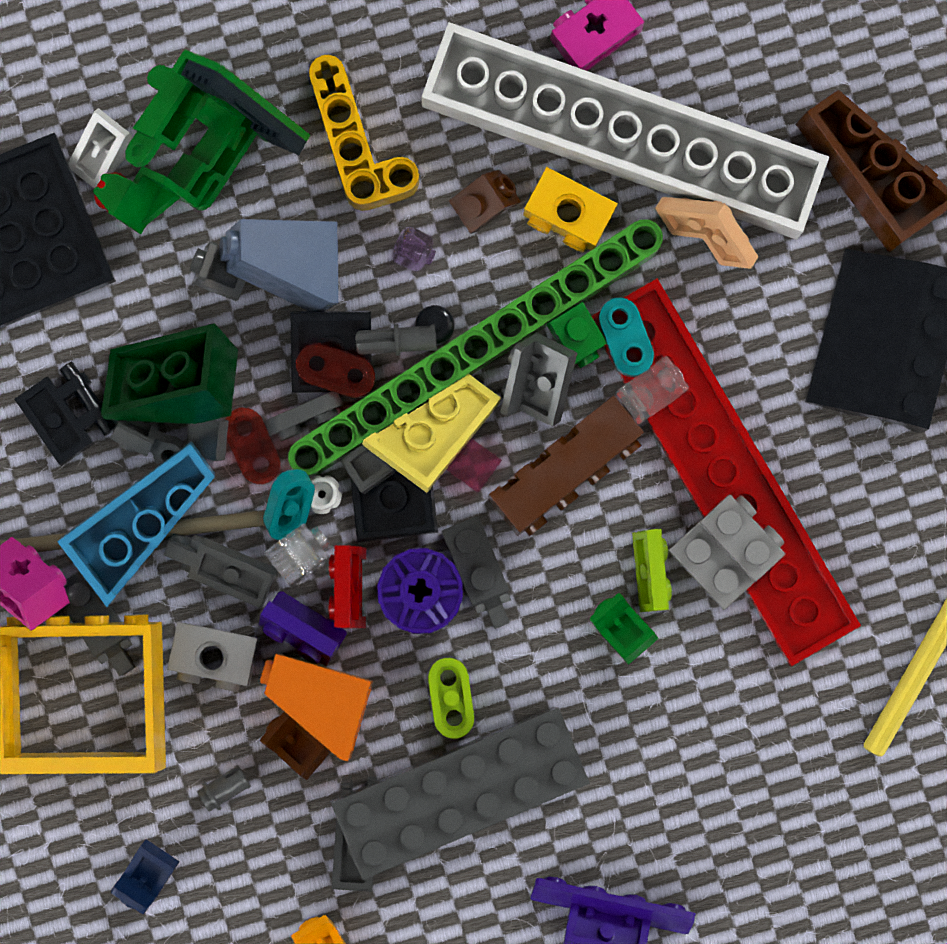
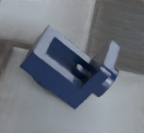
[111,839,180,914]

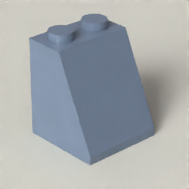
[219,219,339,311]

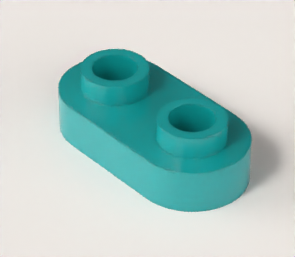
[599,298,654,377]
[263,469,315,540]

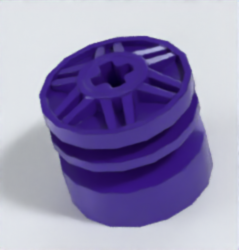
[377,548,463,634]

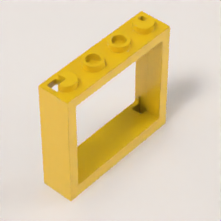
[0,614,166,774]

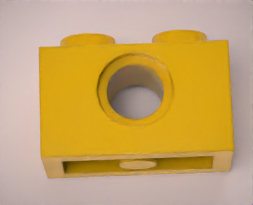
[523,167,618,253]

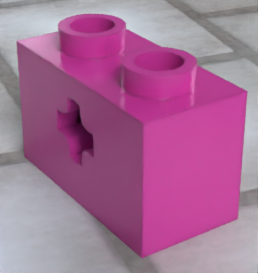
[550,0,645,71]
[0,537,70,631]

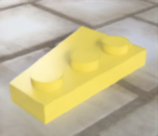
[362,374,501,493]

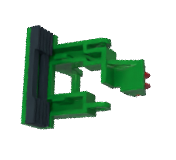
[93,49,310,234]

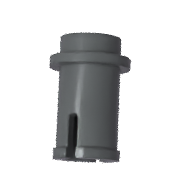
[197,764,251,812]

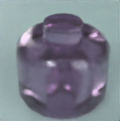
[392,227,436,271]

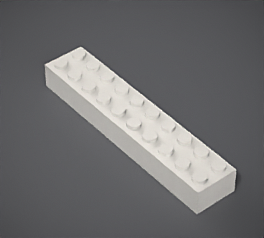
[421,22,829,240]

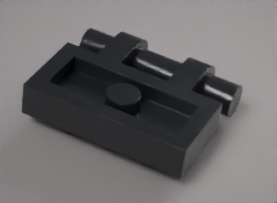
[14,362,116,466]

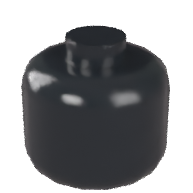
[415,305,455,346]

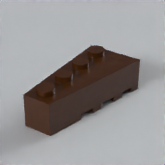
[795,90,947,253]
[488,395,644,537]

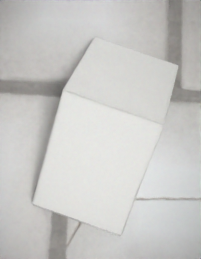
[68,108,133,188]

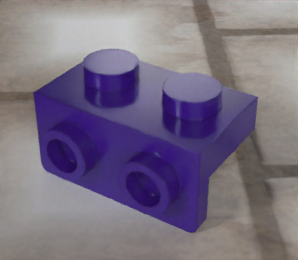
[258,591,347,667]

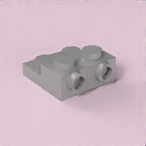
[668,494,786,610]

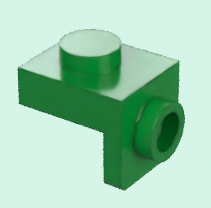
[546,302,607,368]
[589,593,659,665]

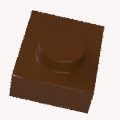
[449,170,521,234]
[260,711,331,780]

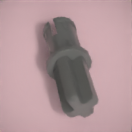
[355,324,437,356]

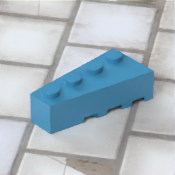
[57,441,215,607]

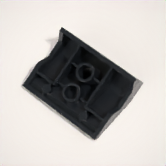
[805,249,947,433]

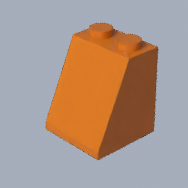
[260,654,374,761]

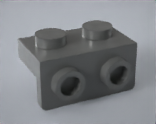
[500,333,578,427]

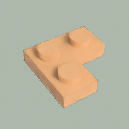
[655,197,758,269]

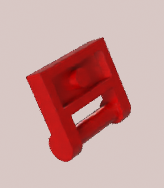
[328,545,366,629]

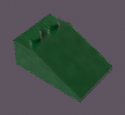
[101,323,238,424]

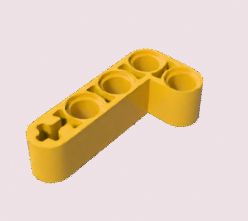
[309,55,419,211]

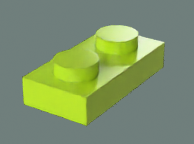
[632,529,672,613]

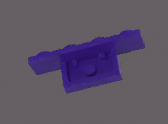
[530,877,696,944]

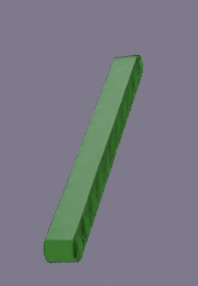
[288,220,663,478]

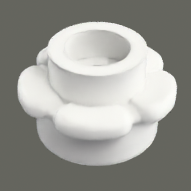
[310,475,342,514]

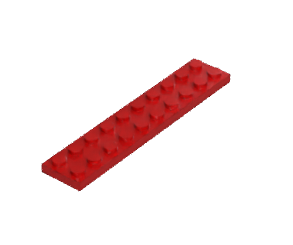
[592,278,861,666]

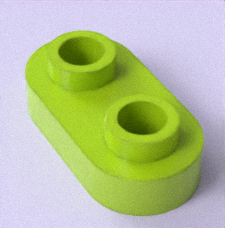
[428,658,474,739]

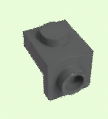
[189,241,245,301]

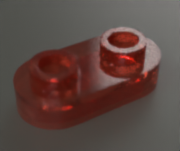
[296,343,375,398]
[225,408,281,485]

